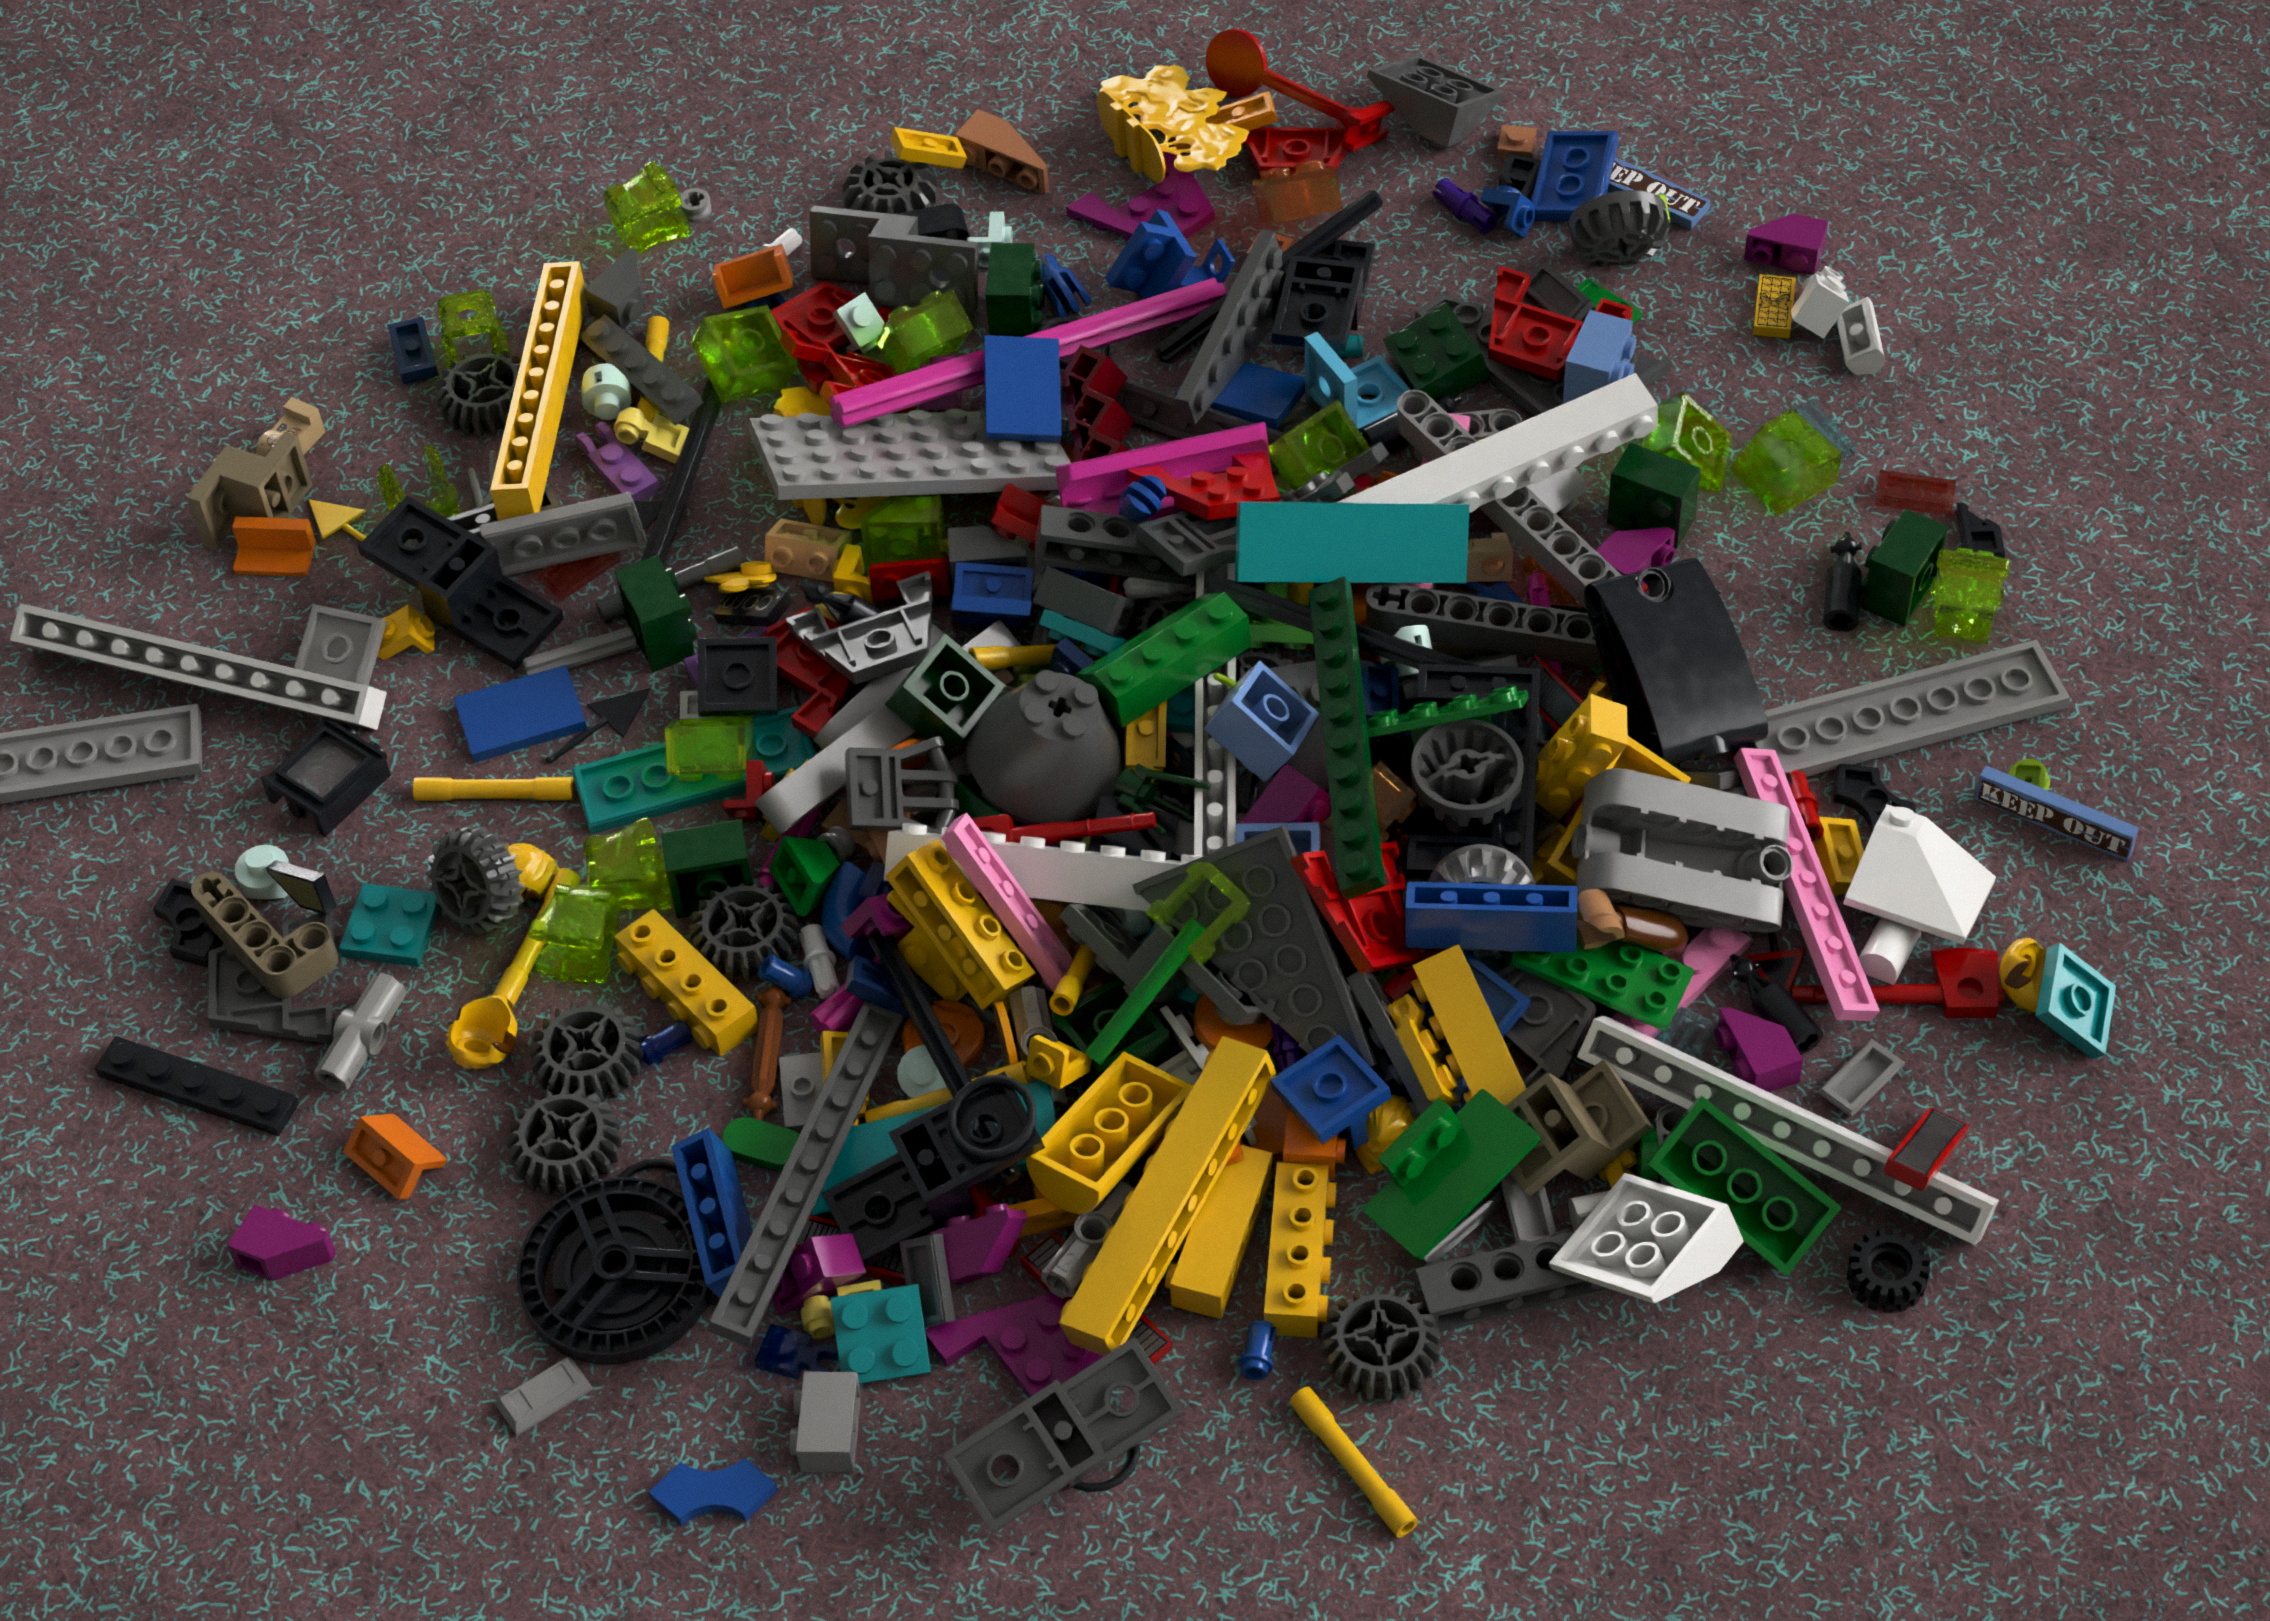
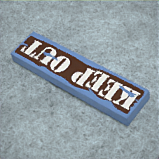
[1607,157,1710,230]
[1975,766,2139,862]

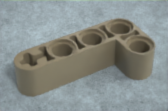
[191,872,339,999]

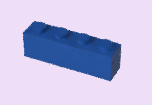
[1405,882,1578,953]
[671,1128,753,1298]

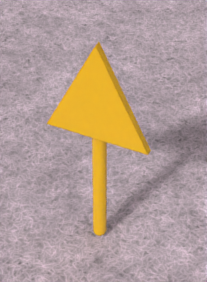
[308,499,366,542]

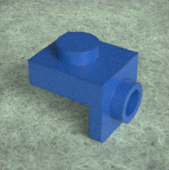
[1480,185,1536,238]

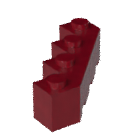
[1061,345,1135,462]

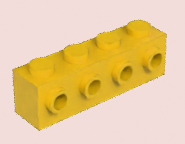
[1535,694,1628,820]
[885,839,1035,1011]
[614,908,758,1057]
[1411,944,1526,1106]
[1165,1145,1273,1320]
[1264,1162,1337,1338]

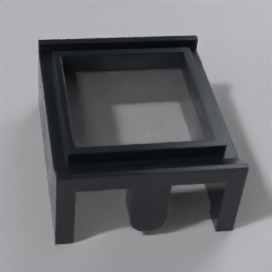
[261,717,391,837]

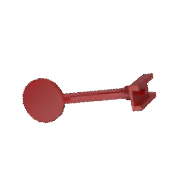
[1206,28,1395,152]

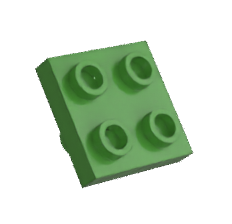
[1245,582,1314,649]

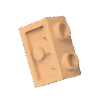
[764,518,852,582]

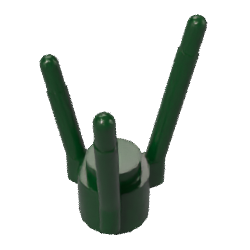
[1114,764,1211,836]

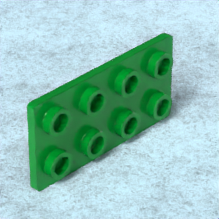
[1367,685,1529,747]
[1511,919,1694,1031]
[1362,1089,1541,1261]

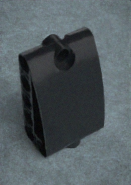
[1584,558,1768,765]

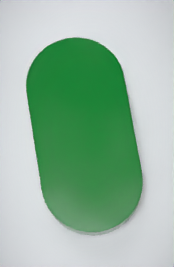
[723,1117,800,1172]
[1634,1123,1659,1182]

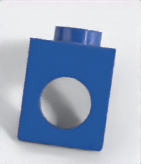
[1177,239,1235,289]

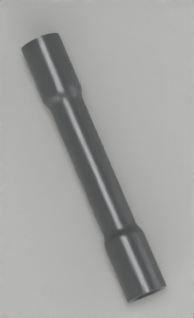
[596,546,745,623]

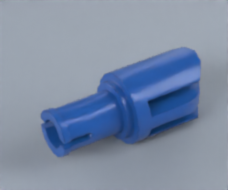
[1039,254,1091,317]
[1118,475,1166,522]

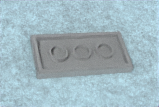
[480,491,647,576]

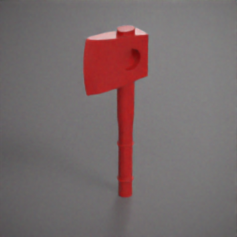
[971,812,1156,895]
[1791,948,2005,1018]

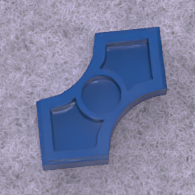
[649,1457,778,1526]

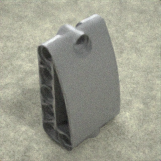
[1571,768,1793,933]

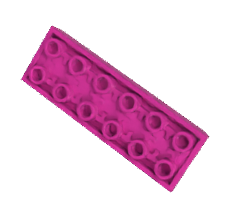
[1055,422,1273,520]

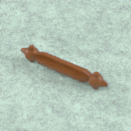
[743,983,791,1121]

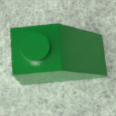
[769,836,840,917]

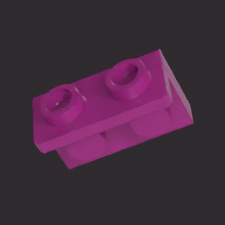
[840,892,914,939]

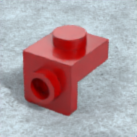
[723,760,775,822]

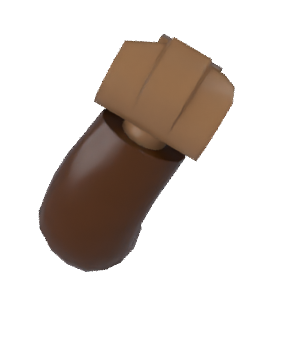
[1577,889,1688,959]

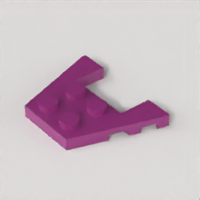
[1066,141,1215,241]
[925,1293,1104,1398]

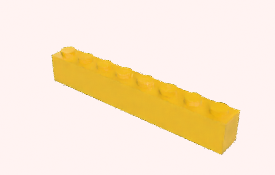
[1059,1036,1277,1356]

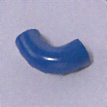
[820,860,878,962]

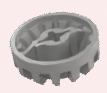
[1428,844,1536,960]

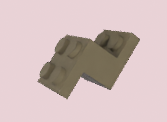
[187,431,313,550]
[1506,1059,1654,1195]

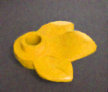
[704,561,777,594]

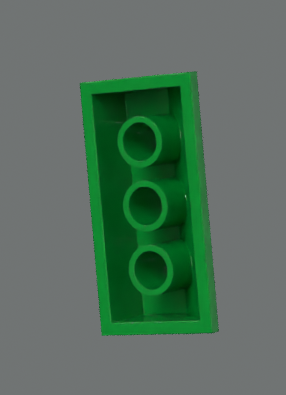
[1075,592,1252,728]
[1647,1096,1842,1276]

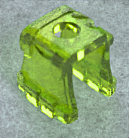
[603,161,692,255]
[437,290,510,369]
[377,445,462,518]
[1931,548,2010,645]
[583,817,672,916]
[1145,861,1250,964]
[528,884,619,985]

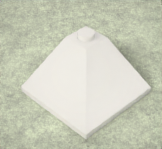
[1843,804,1996,945]
[1549,1173,1744,1303]

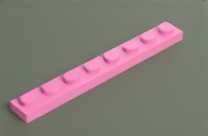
[1733,748,1880,1021]

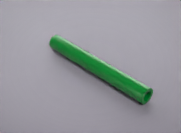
[1085,918,1208,1065]

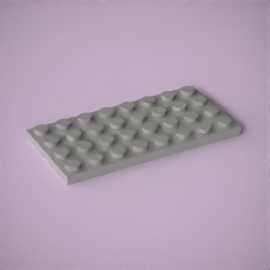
[749,409,1071,500]

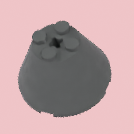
[965,670,1125,825]

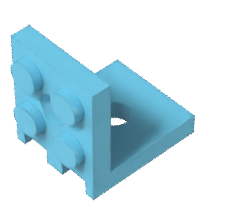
[1304,332,1411,446]

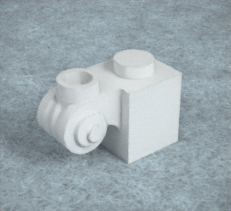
[1791,266,1849,339]

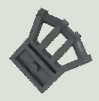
[1136,509,1237,577]
[845,736,959,834]

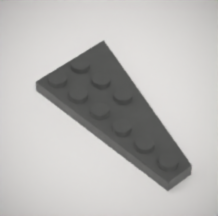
[1175,229,1287,425]

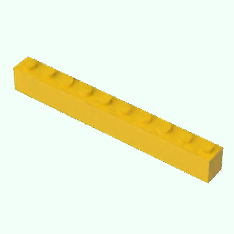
[490,261,587,521]

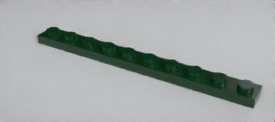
[1309,576,1385,900]

